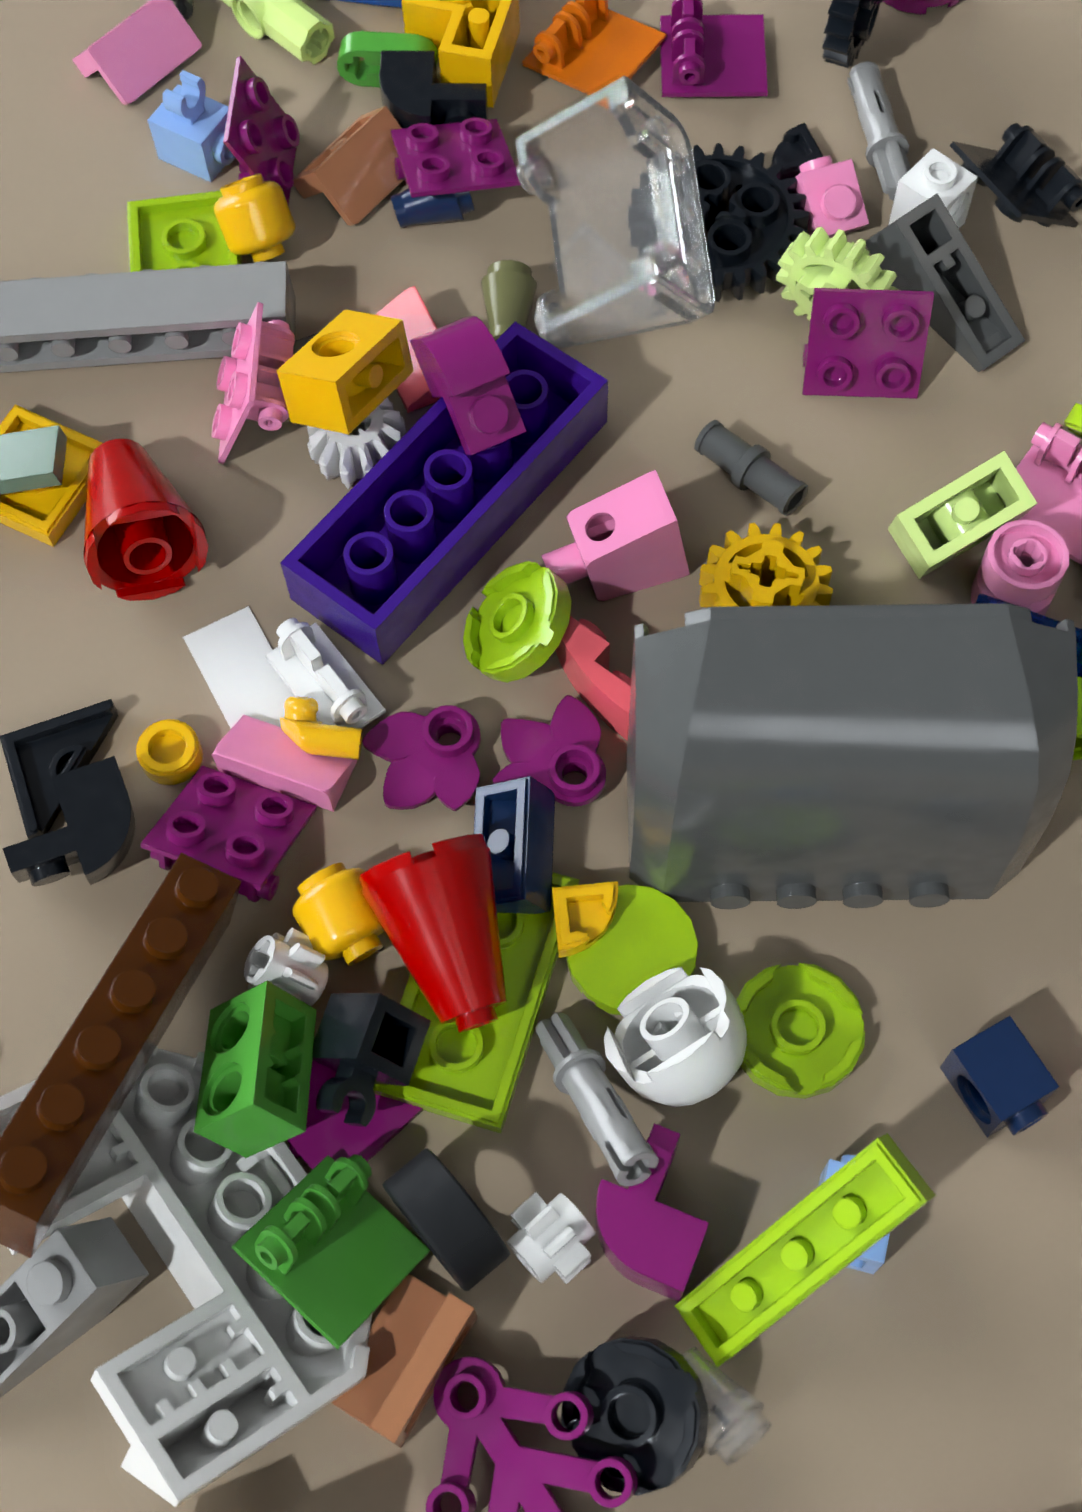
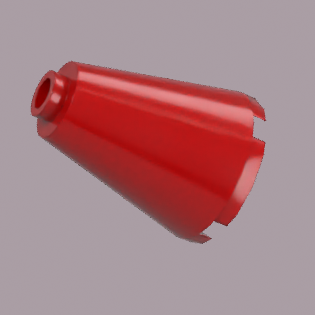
[83,439,209,601]
[359,834,507,1033]

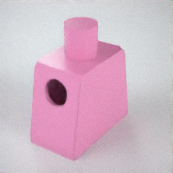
[541,470,690,601]

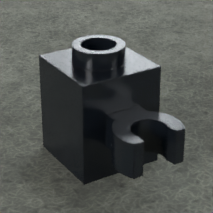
[312,993,431,1127]

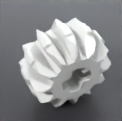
[307,397,406,489]

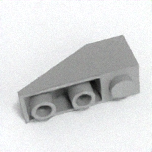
[0,1217,149,1398]

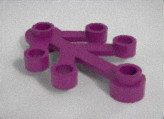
[426,1356,638,1512]

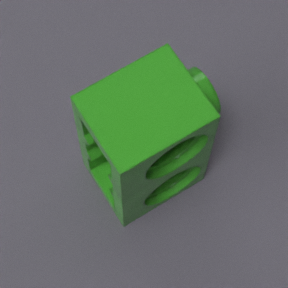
[194,981,317,1158]

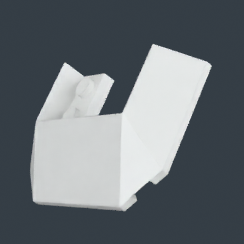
[0,1045,372,1507]

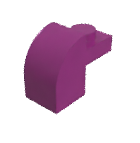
[410,316,527,455]
[595,1123,709,1302]

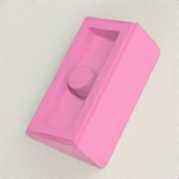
[212,715,358,812]

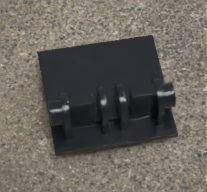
[950,123,1082,228]

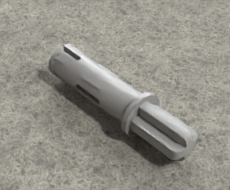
[847,61,911,201]
[536,1012,659,1187]

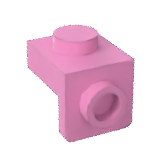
[795,156,869,238]

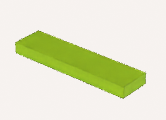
[674,1133,936,1368]

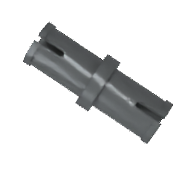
[694,420,808,516]

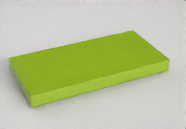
[373,872,579,1134]

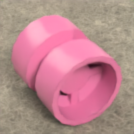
[971,519,1069,623]

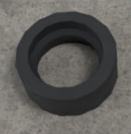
[383,1148,510,1291]

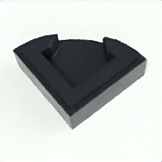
[771,123,824,180]

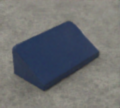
[474,776,555,914]

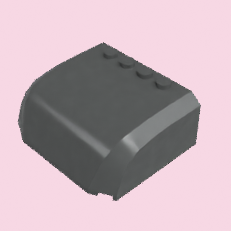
[626,603,1078,910]

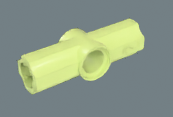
[221,0,335,65]

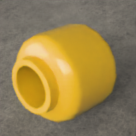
[213,173,296,262]
[292,862,384,966]

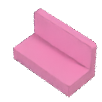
[72,0,202,105]

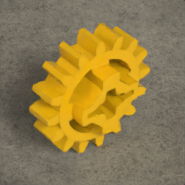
[699,523,833,607]

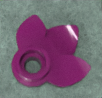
[493,695,606,807]
[362,705,481,811]

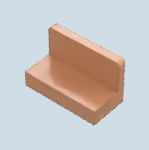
[293,106,403,226]
[331,1274,478,1448]

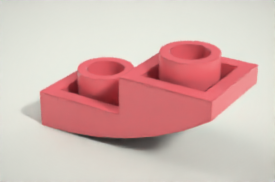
[555,616,631,741]

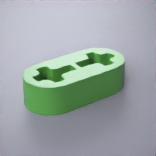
[337,31,439,87]

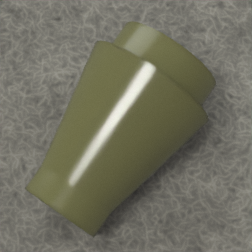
[481,260,537,341]

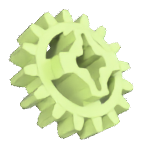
[776,227,899,320]

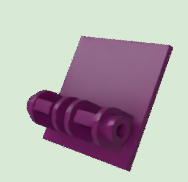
[660,0,768,97]
[223,56,300,206]
[391,117,521,198]
[802,288,934,399]
[141,765,317,903]

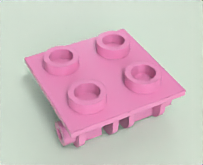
[212,302,295,464]
[1016,422,1082,565]

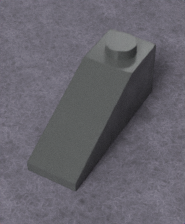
[865,193,1025,372]

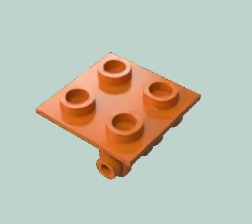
[522,0,667,104]

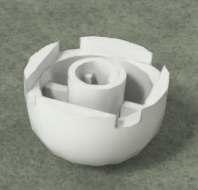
[604,967,747,1107]

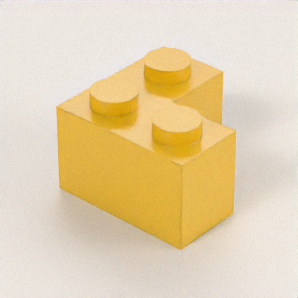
[401,0,520,108]

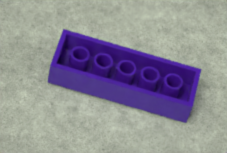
[280,321,608,665]

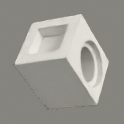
[888,148,978,228]

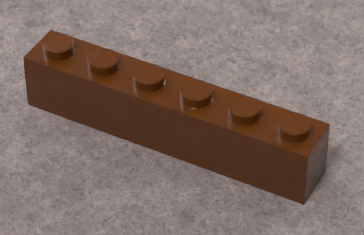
[0,852,242,1259]

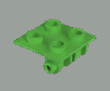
[232,1154,430,1350]

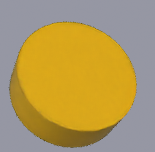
[136,719,203,785]

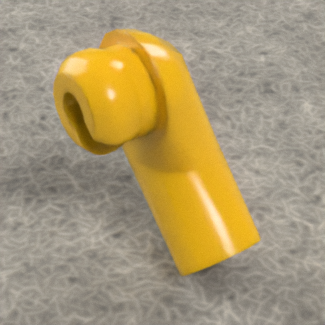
[280,696,363,760]

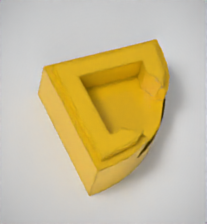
[552,881,618,958]

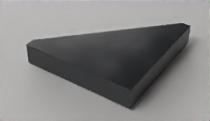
[0,699,119,839]

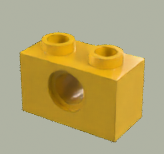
[276,309,414,435]

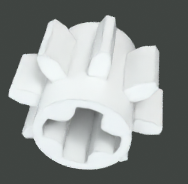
[244,927,329,1006]
[506,1192,595,1284]

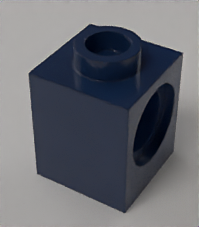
[940,1016,1059,1137]

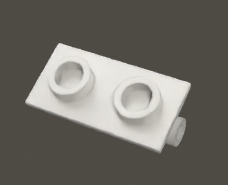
[265,618,386,728]

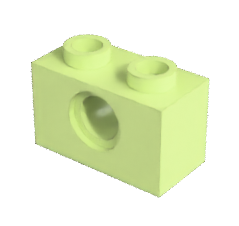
[888,451,1037,579]

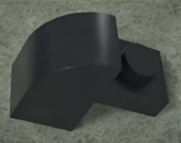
[379,51,488,128]
[2,756,135,887]

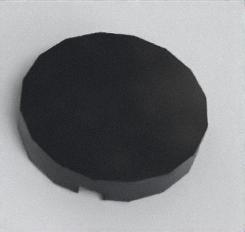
[561,1335,709,1496]

